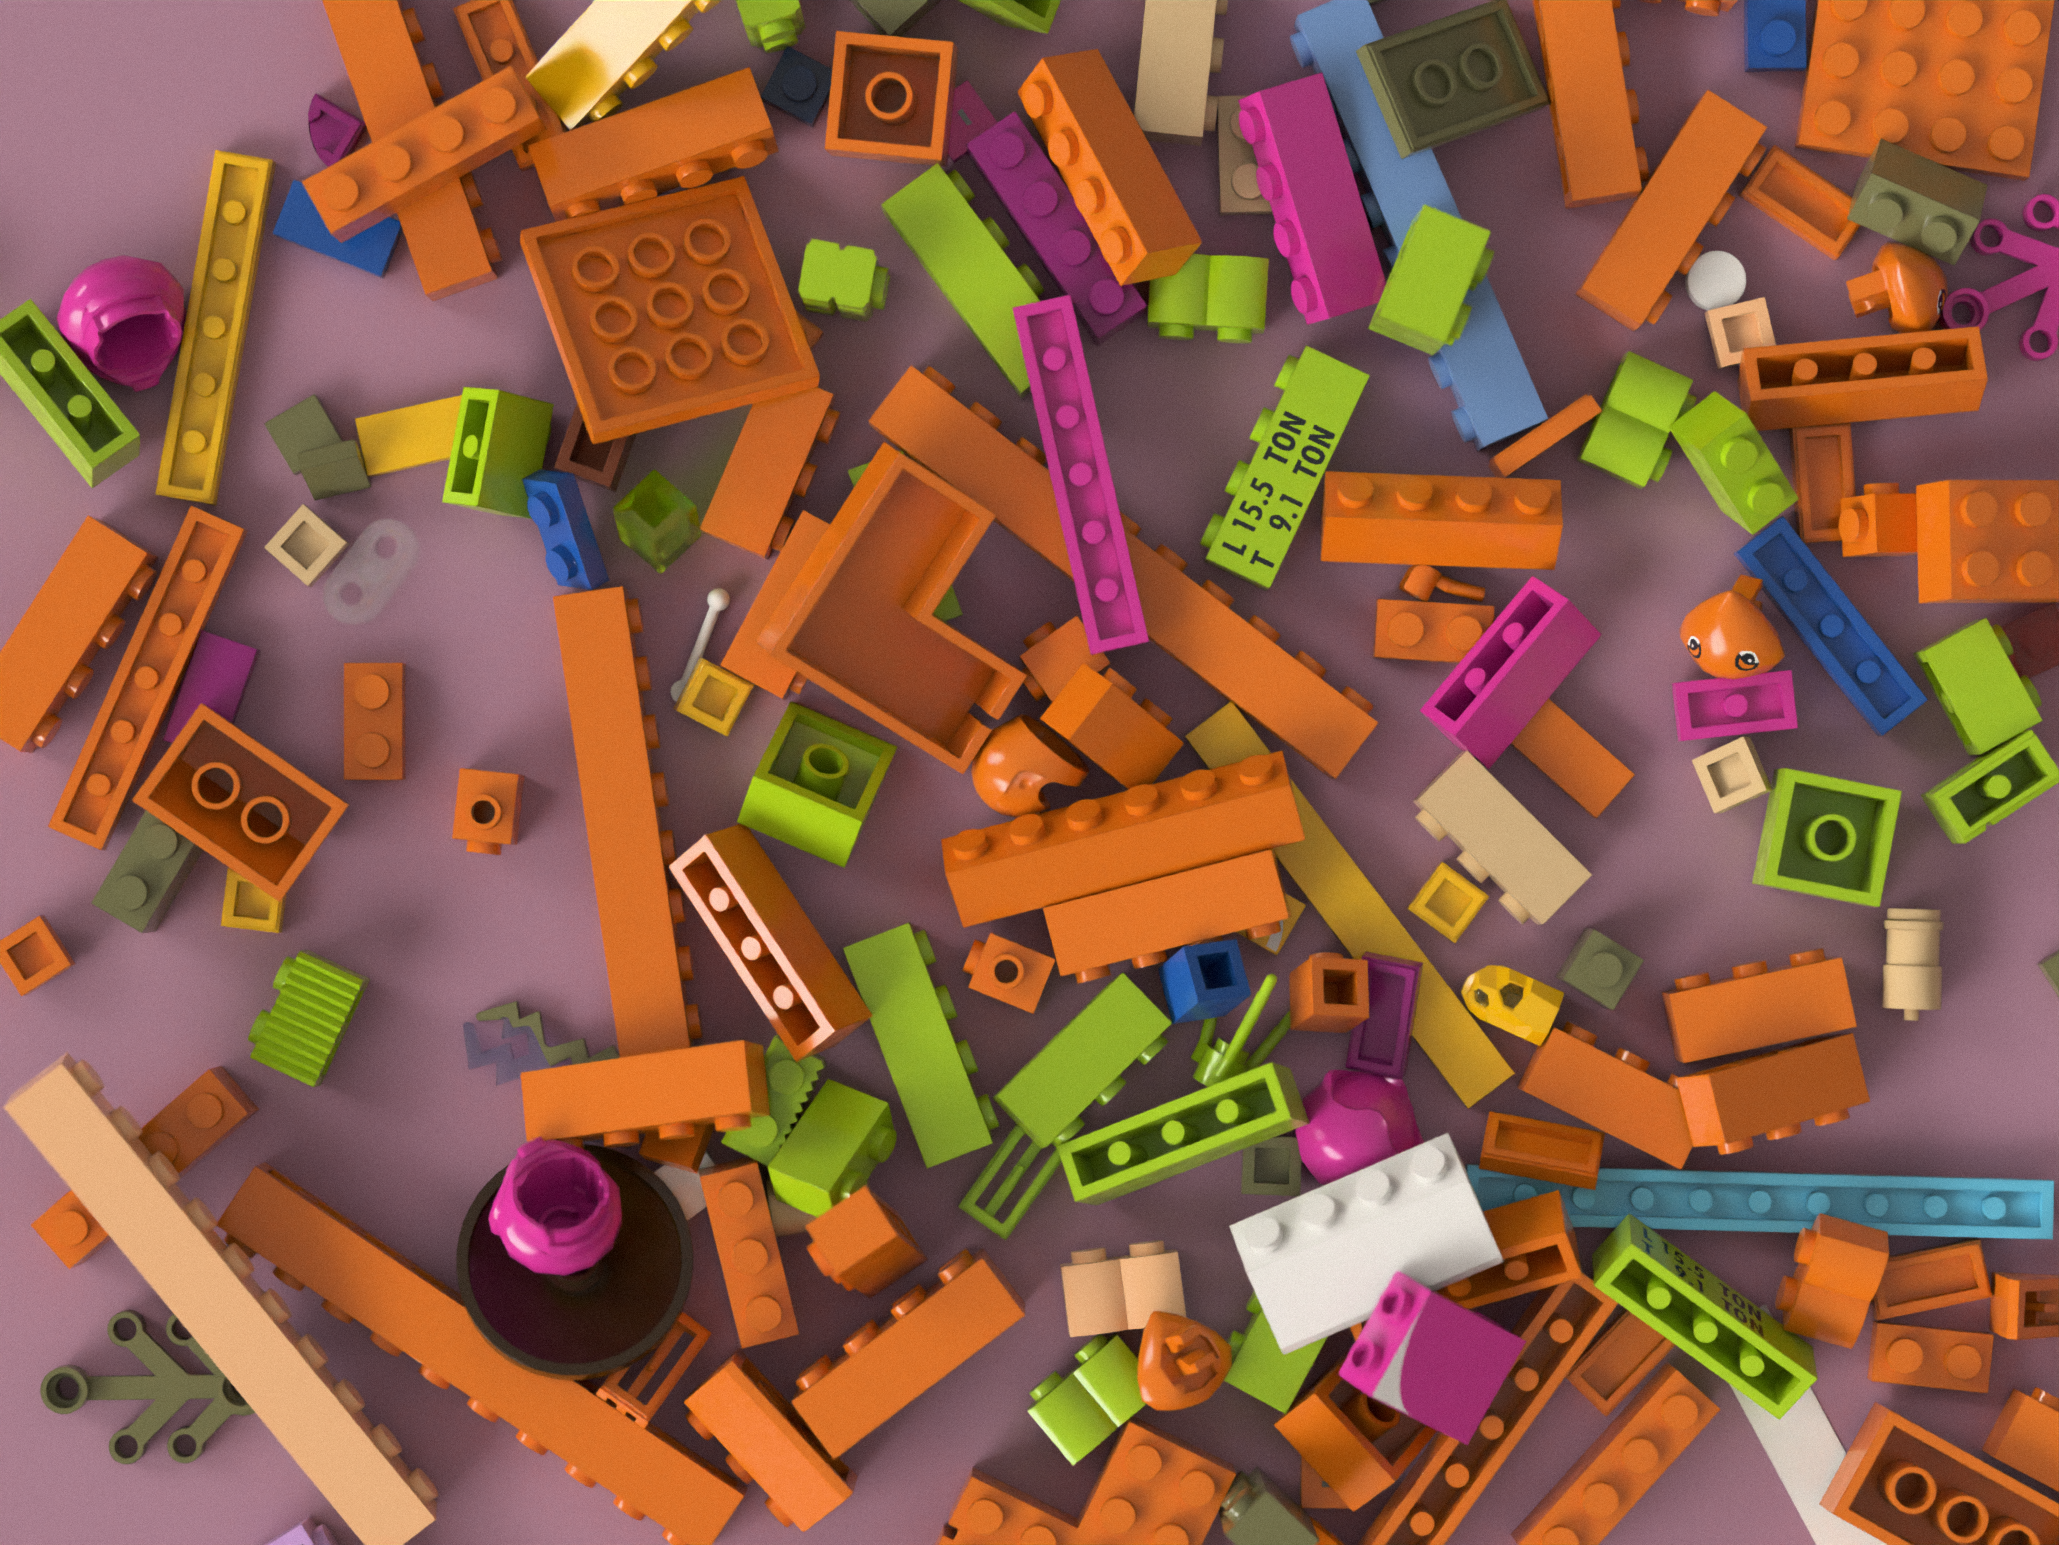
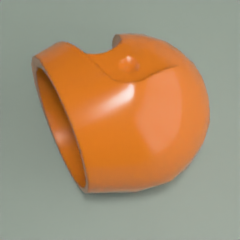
[971,714,1089,818]

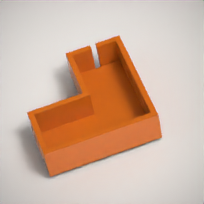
[755,442,1027,775]
[934,1416,1236,1545]

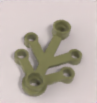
[40,1310,255,1464]

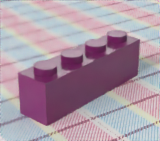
[966,111,1147,346]

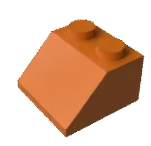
[1274,1347,1438,1512]

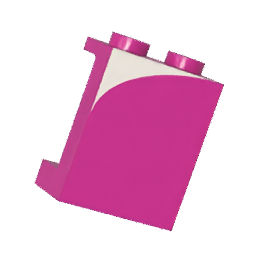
[1340,1271,1526,1445]

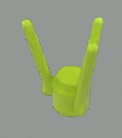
[1190,974,1290,1087]

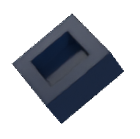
[761,46,832,128]

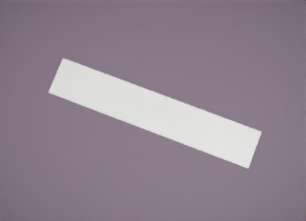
[1730,1304,1887,1545]

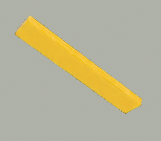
[155,150,276,506]

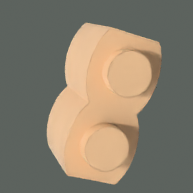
[1060,1240,1186,1337]

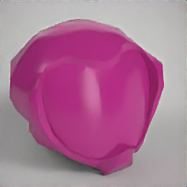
[57,255,186,392]
[1295,1069,1424,1185]
[489,1136,622,1275]

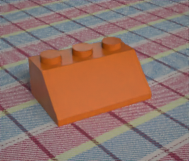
[132,703,350,902]
[684,1348,858,1533]

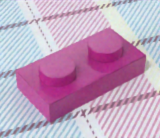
[1672,670,1798,741]

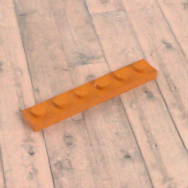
[48,506,248,851]

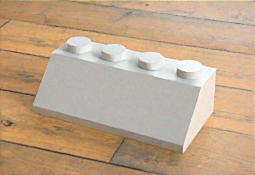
[1229,1133,1504,1355]

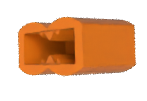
[1775,1213,1889,1349]

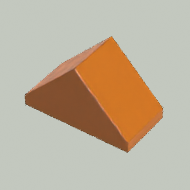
[1989,1272,2059,1340]

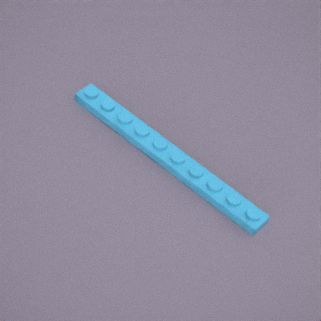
[1465,1164,2054,1240]

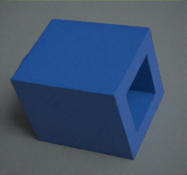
[1158,939,1252,1024]

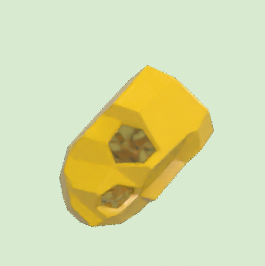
[1461,965,1564,1046]

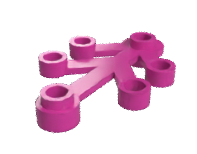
[1939,194,2059,361]

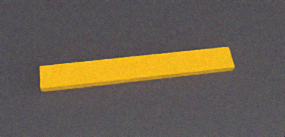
[1184,701,1515,1109]

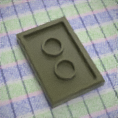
[1356,0,1550,159]

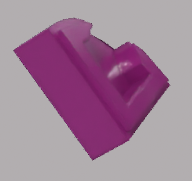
[308,93,367,167]

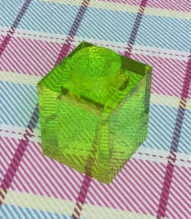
[613,469,702,574]

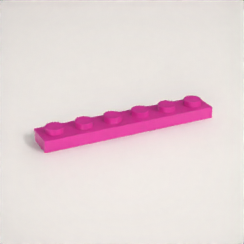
[1013,295,1149,655]

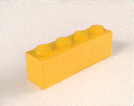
[525,0,721,130]

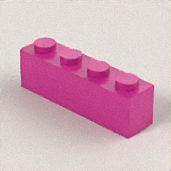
[1238,72,1386,325]

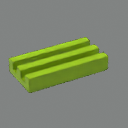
[958,1124,1069,1240]

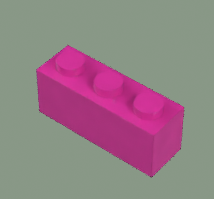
[1419,576,1602,769]

